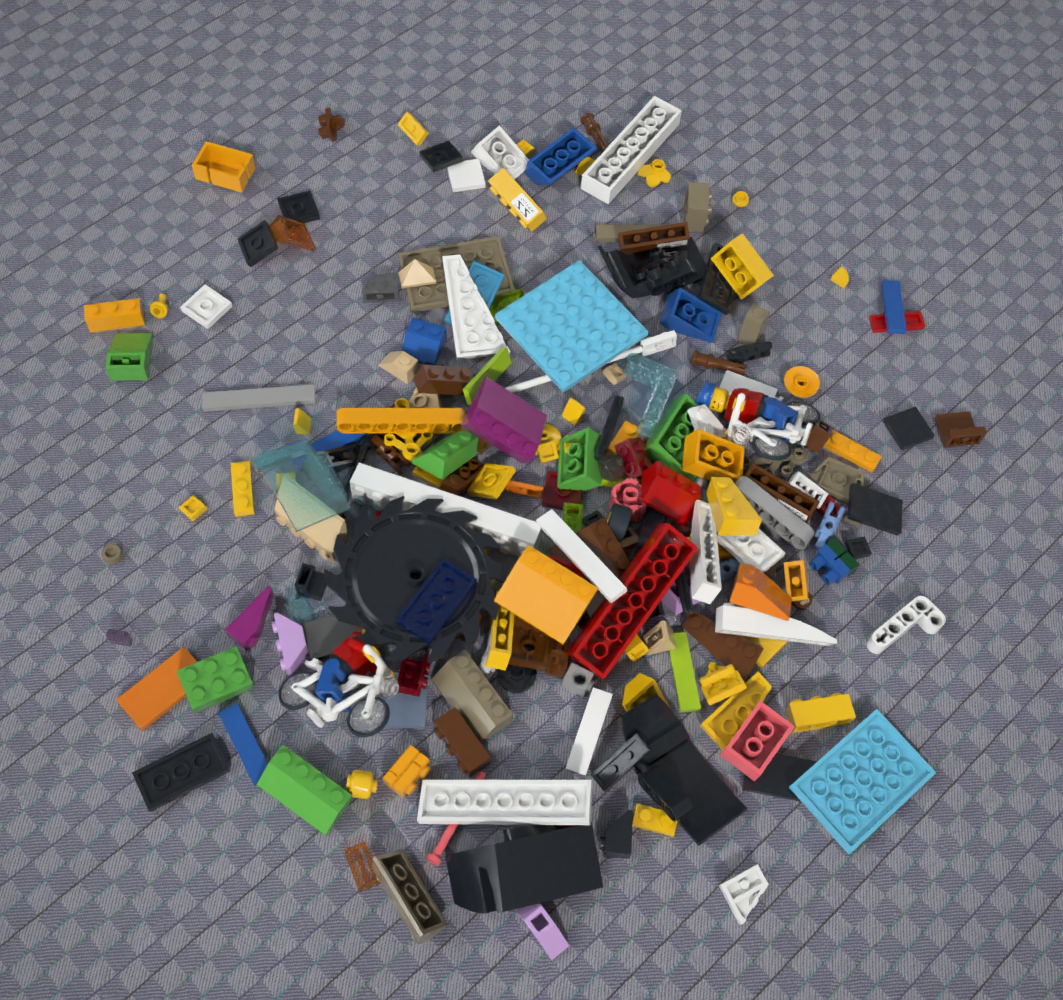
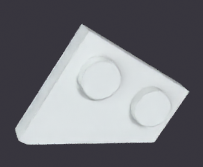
[687,405,726,439]

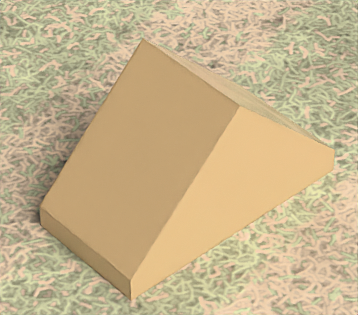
[642,621,676,655]

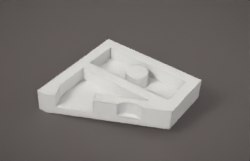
[719,864,769,925]

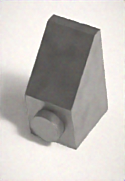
[362,273,399,303]

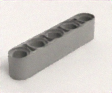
[735,476,814,549]

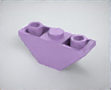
[272,613,308,677]
[515,903,569,961]

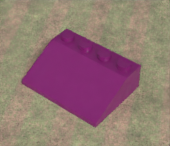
[460,377,547,463]

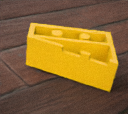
[706,477,762,536]

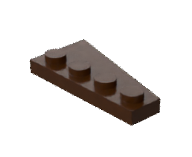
[683,611,764,683]

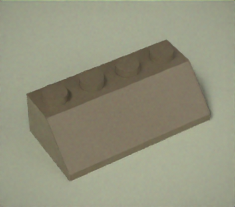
[431,650,513,743]
[372,849,448,945]

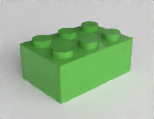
[177,646,253,714]

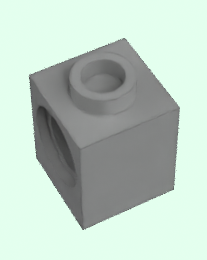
[562,663,595,698]

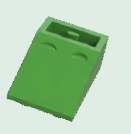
[106,333,153,381]

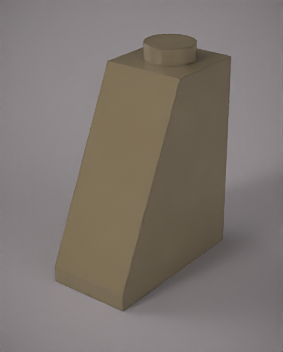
[738,304,770,345]

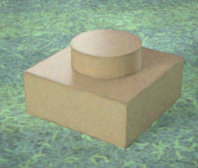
[602,363,628,385]

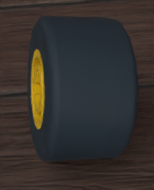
[606,503,632,542]

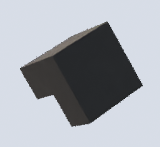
[294,563,327,601]

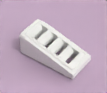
[788,471,828,509]

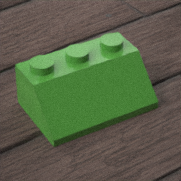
[557,427,602,491]
[412,429,479,479]

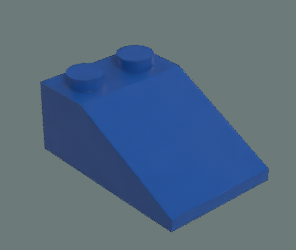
[659,287,722,343]

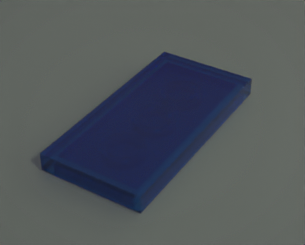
[395,558,477,645]

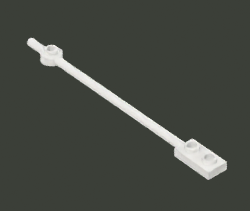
[505,330,677,393]

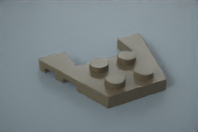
[802,457,864,527]

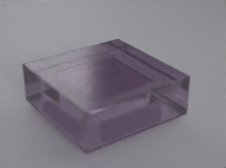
[106,629,133,647]

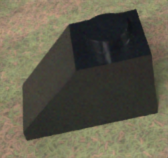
[600,810,633,859]

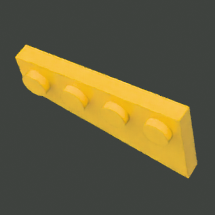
[700,672,772,751]

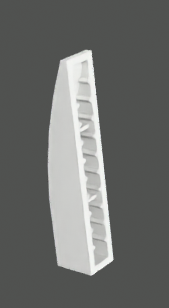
[690,500,722,604]
[715,603,837,646]

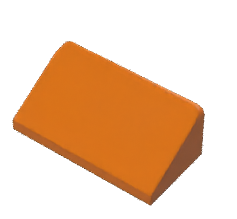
[505,480,545,499]

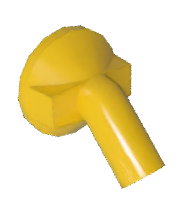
[150,294,169,318]

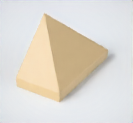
[398,259,436,289]

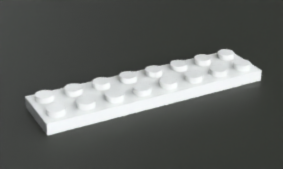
[417,780,593,825]

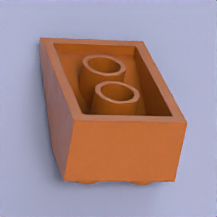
[729,563,792,621]

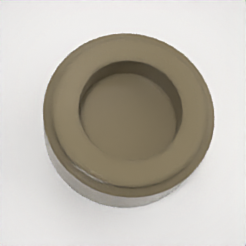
[101,544,123,565]

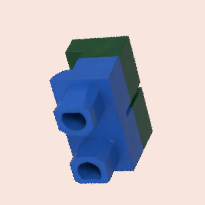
[809,537,860,585]

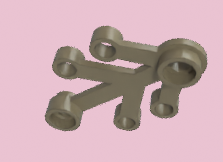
[743,440,808,478]

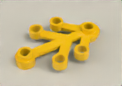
[384,398,433,461]

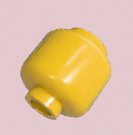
[346,770,378,799]

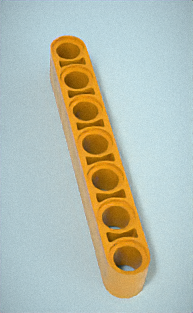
[336,408,467,433]

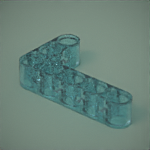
[623,353,677,437]

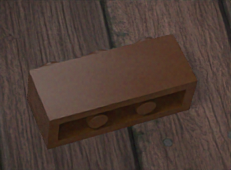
[413,365,474,395]
[433,707,491,778]

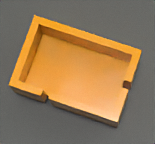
[192,141,256,193]

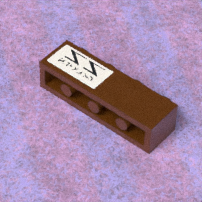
[618,222,690,255]
[745,463,820,524]

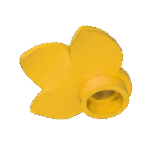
[637,159,671,187]

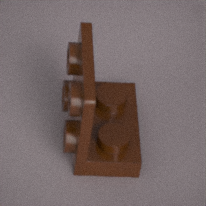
[934,411,987,448]

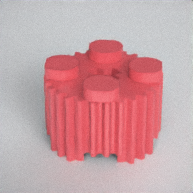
[609,478,648,522]

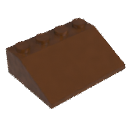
[549,518,631,618]

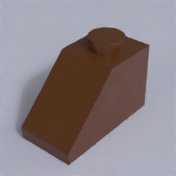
[804,420,833,453]

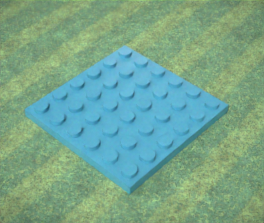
[495,260,648,393]

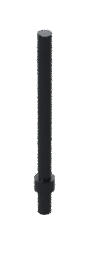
[336,433,375,517]

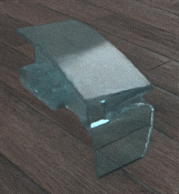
[250,438,350,532]

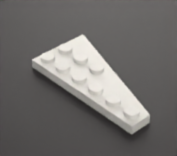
[442,255,510,360]

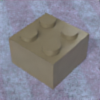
[684,182,712,232]

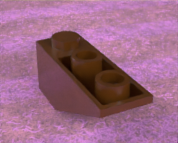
[439,458,484,497]

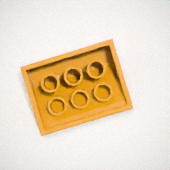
[494,545,598,645]

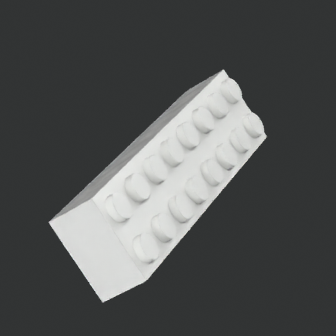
[581,96,682,204]

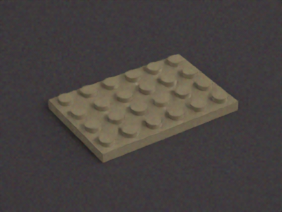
[397,236,515,313]

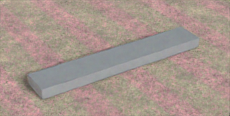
[202,384,316,412]

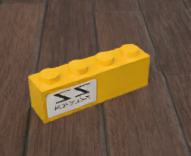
[488,168,547,232]
[485,591,514,671]

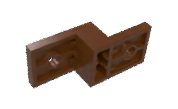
[508,614,551,671]

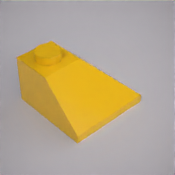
[622,673,669,712]

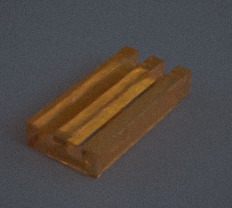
[344,842,380,893]

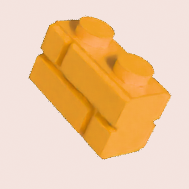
[383,745,431,798]

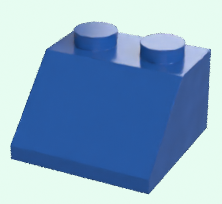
[401,317,447,365]

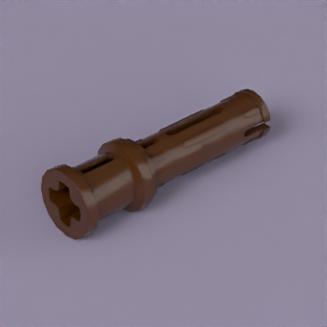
[580,113,609,153]
[691,350,747,376]

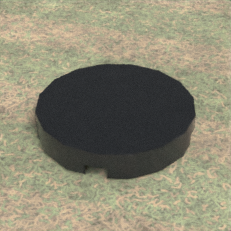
[497,664,537,693]

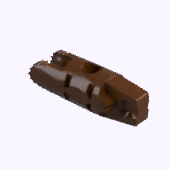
[371,435,412,475]

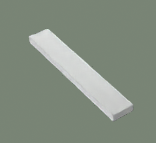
[536,509,627,603]

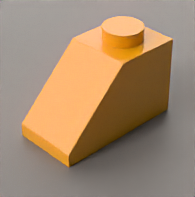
[784,560,808,602]

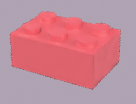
[720,701,795,781]

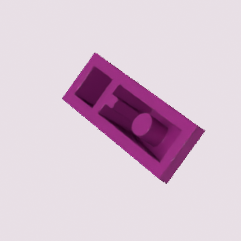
[225,586,274,651]

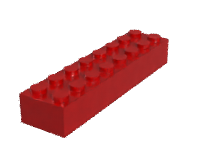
[566,523,698,679]

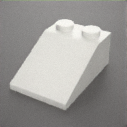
[471,125,529,180]

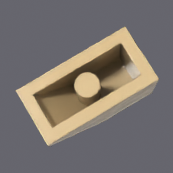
[379,351,419,384]

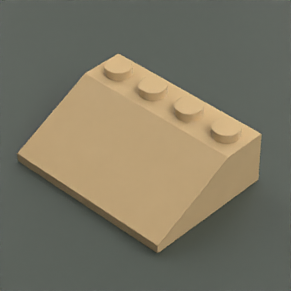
[274,475,350,563]

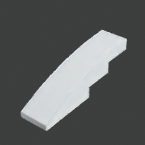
[566,687,613,776]

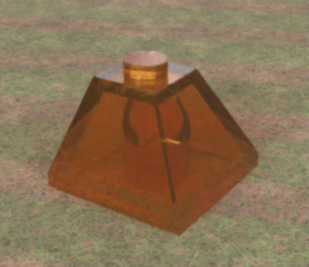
[269,215,316,251]

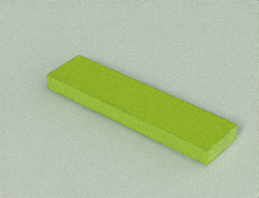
[463,347,512,405]
[668,632,701,713]

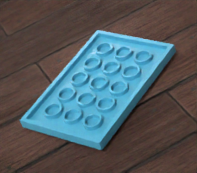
[789,709,936,855]

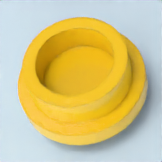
[732,191,749,207]

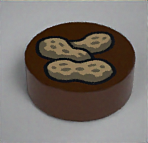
[792,592,812,610]

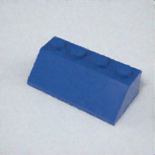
[525,127,597,185]

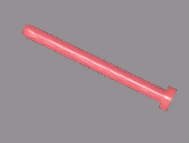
[425,771,486,866]

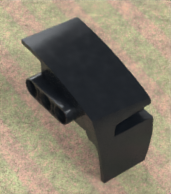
[598,237,707,298]
[620,694,747,846]
[445,822,603,914]

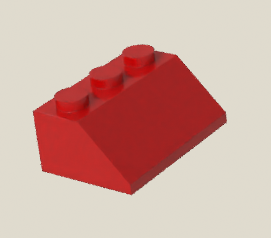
[641,461,701,526]

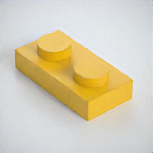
[398,112,429,146]
[632,804,677,837]

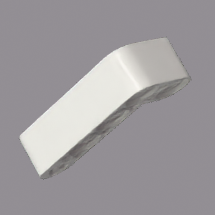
[867,596,946,654]

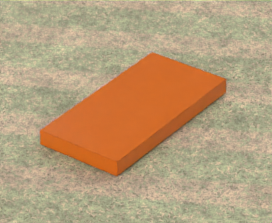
[116,646,197,732]

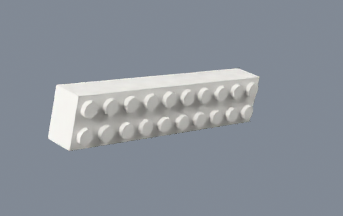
[350,463,542,558]

